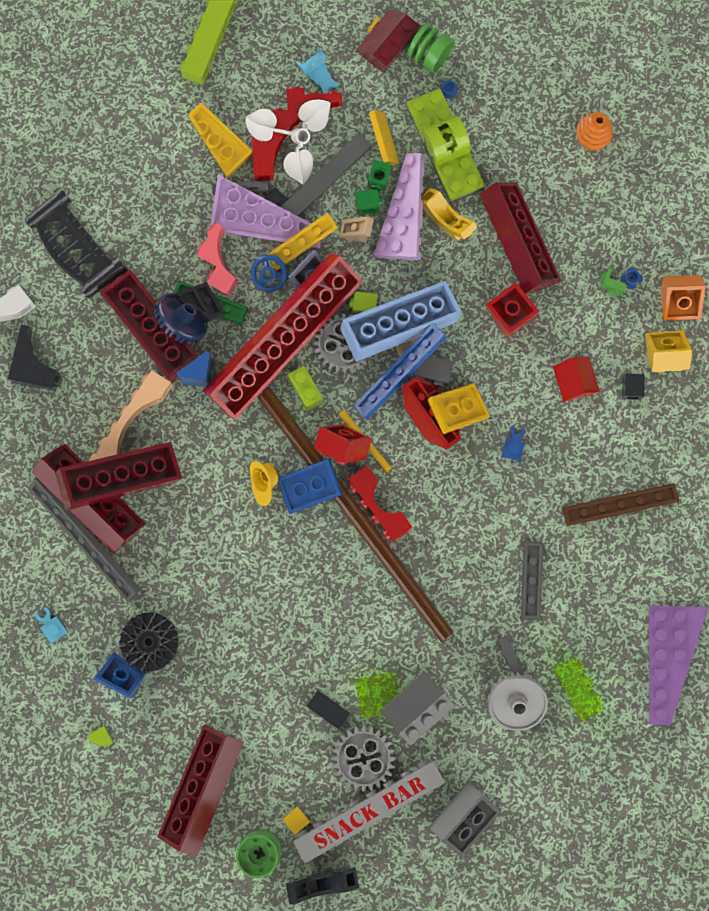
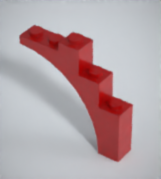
[252,86,343,181]

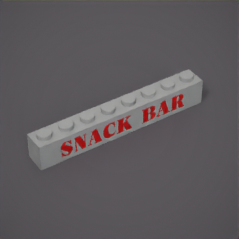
[293,759,445,863]

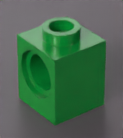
[368,160,392,192]
[355,189,383,215]

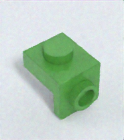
[599,267,627,297]

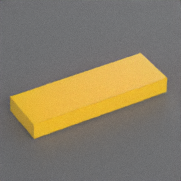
[369,110,399,166]

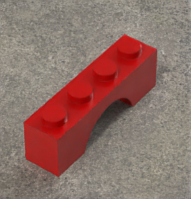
[348,466,413,543]

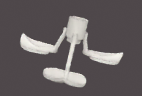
[245,100,330,184]

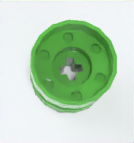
[407,23,455,73]
[236,829,282,878]

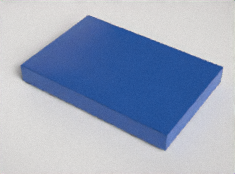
[278,458,343,514]

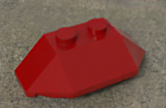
[402,377,461,450]

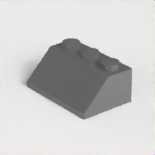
[380,671,455,746]
[429,782,501,857]

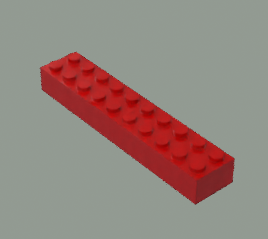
[202,253,363,420]

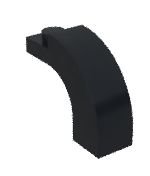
[286,867,359,905]

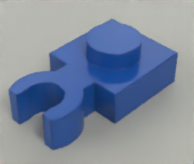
[501,426,525,462]

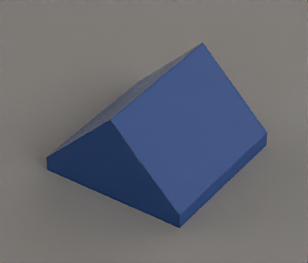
[176,351,213,387]
[94,653,147,698]

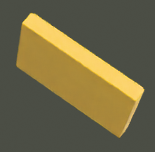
[427,383,490,434]

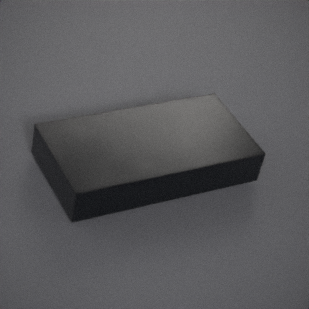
[306,690,350,729]

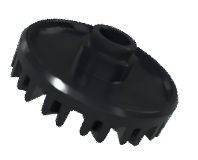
[119,612,179,672]

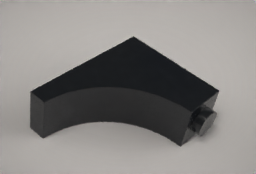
[8,325,62,392]

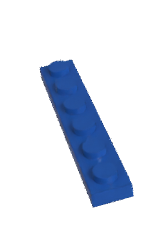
[353,323,447,420]

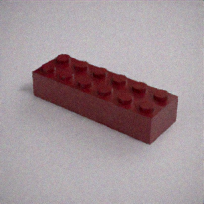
[100,269,199,384]
[55,442,182,511]

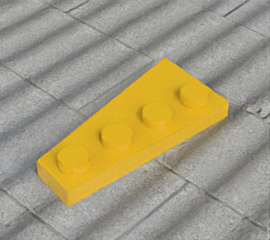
[188,103,253,179]

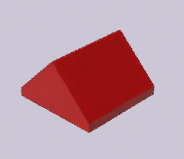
[553,356,600,402]

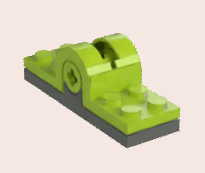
[406,89,485,204]

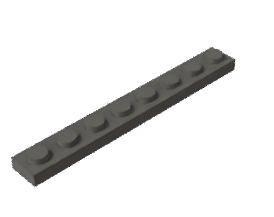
[28,477,141,602]

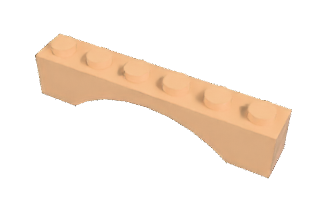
[89,370,173,461]

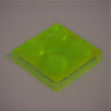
[355,672,398,719]

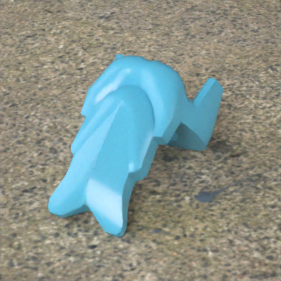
[296,47,339,93]

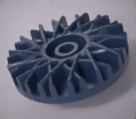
[154,293,208,345]

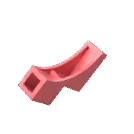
[197,223,239,296]

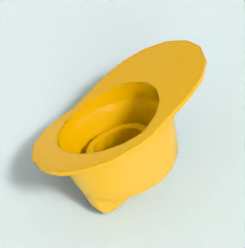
[249,461,278,506]

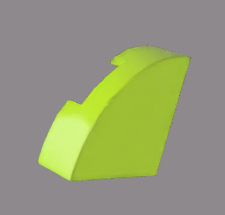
[87,726,114,746]

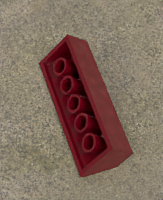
[480,182,561,294]
[32,443,146,554]
[157,725,244,856]

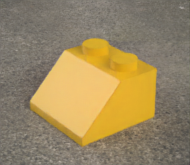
[645,330,692,373]

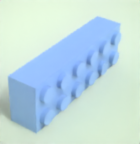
[340,281,462,362]

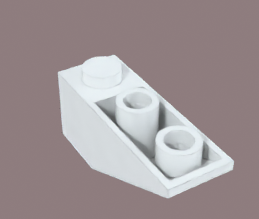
[0,285,36,322]

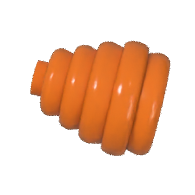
[576,112,613,151]

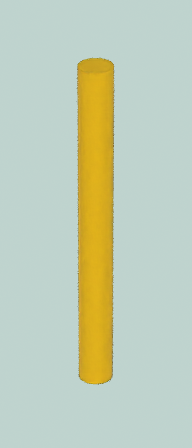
[338,410,392,473]

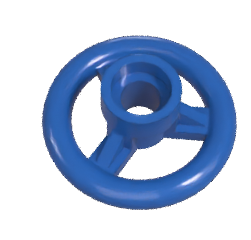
[250,255,288,292]

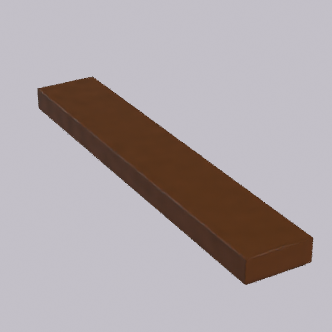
[562,483,679,527]

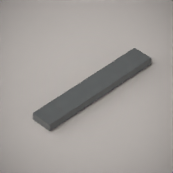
[281,133,372,217]

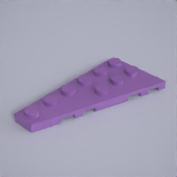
[649,606,708,725]

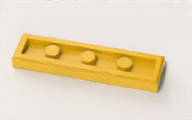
[267,212,339,270]

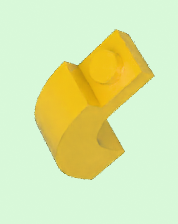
[421,188,477,241]

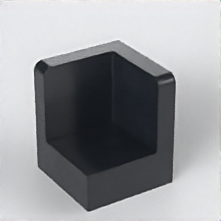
[622,373,645,400]

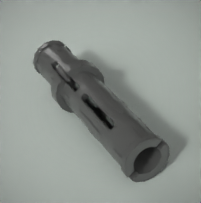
[212,180,269,195]

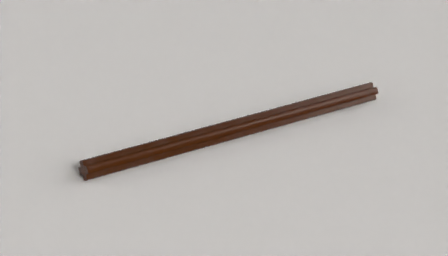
[257,386,454,642]

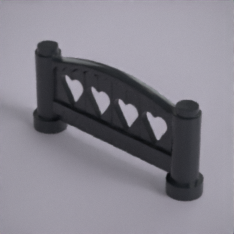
[25,187,128,298]

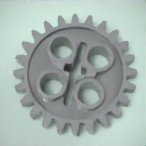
[314,313,371,375]
[331,726,396,792]

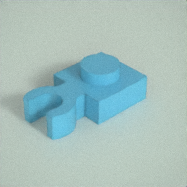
[35,607,68,644]

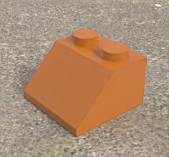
[661,275,706,320]

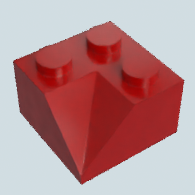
[485,282,539,339]
[314,424,372,465]

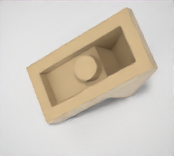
[339,216,374,243]

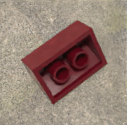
[356,10,421,74]

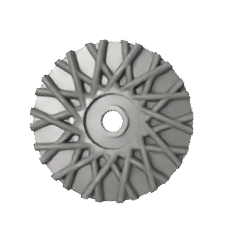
[488,672,548,731]

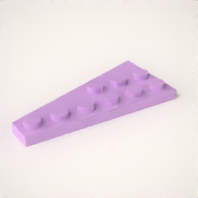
[373,153,425,260]
[210,174,322,249]

